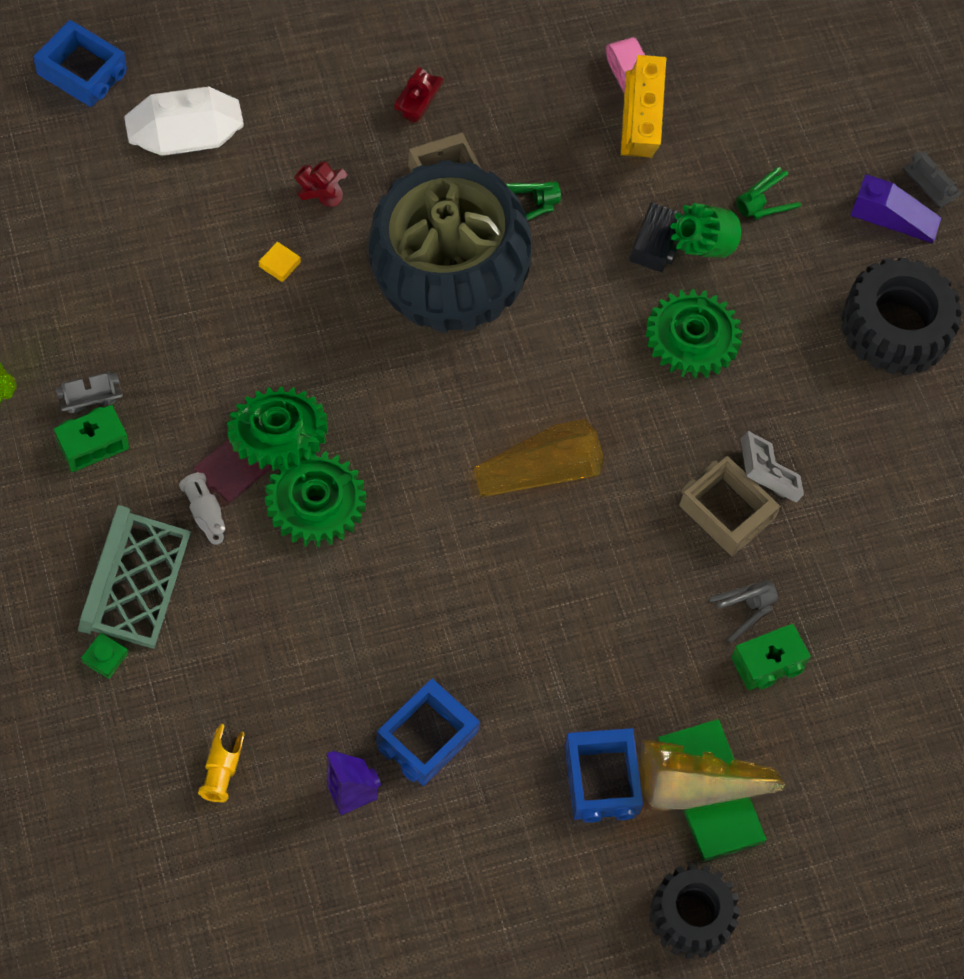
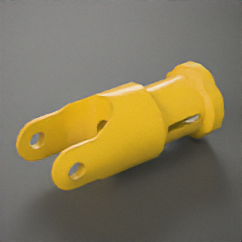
[198,723,244,803]

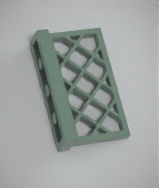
[78,505,191,649]

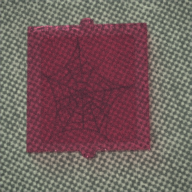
[194,439,270,504]

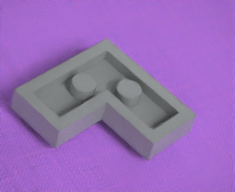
[741,431,804,503]

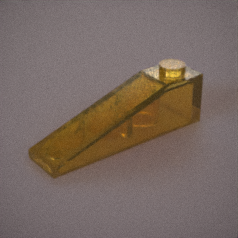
[473,419,604,497]
[641,740,785,811]

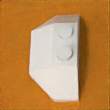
[124,87,244,156]

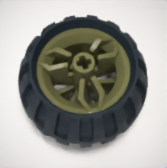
[368,160,532,333]

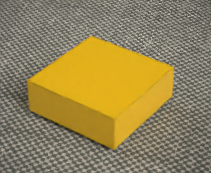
[259,242,301,282]

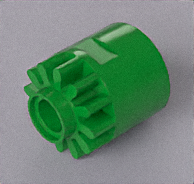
[670,203,741,259]

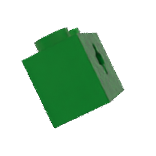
[53,405,129,473]
[731,623,811,691]

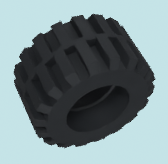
[649,864,740,959]

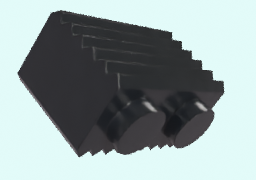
[629,202,682,273]

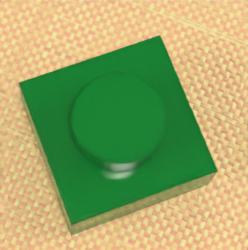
[81,633,128,679]

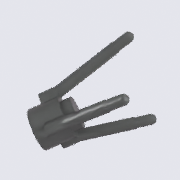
[709,579,778,643]

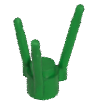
[736,167,801,220]
[505,181,561,221]

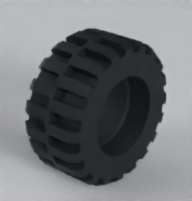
[841,257,962,375]

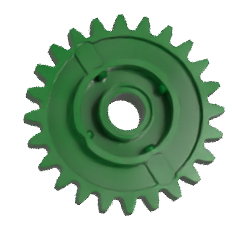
[645,289,743,379]
[227,386,328,470]
[265,451,366,547]

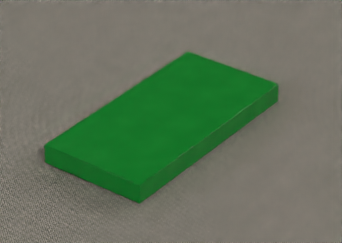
[656,719,767,862]

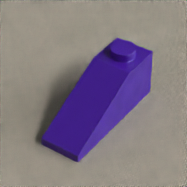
[850,174,941,243]
[327,751,381,815]

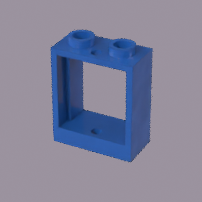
[33,20,127,107]
[376,678,480,787]
[564,728,643,823]

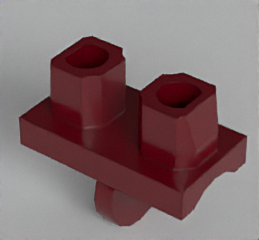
[394,67,444,123]
[294,161,348,207]

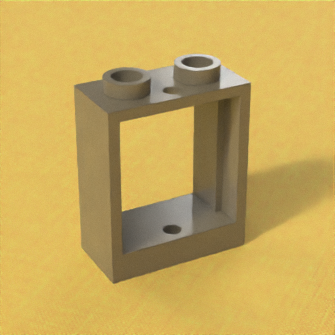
[408,132,481,172]
[679,456,781,557]

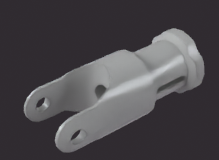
[179,472,225,545]

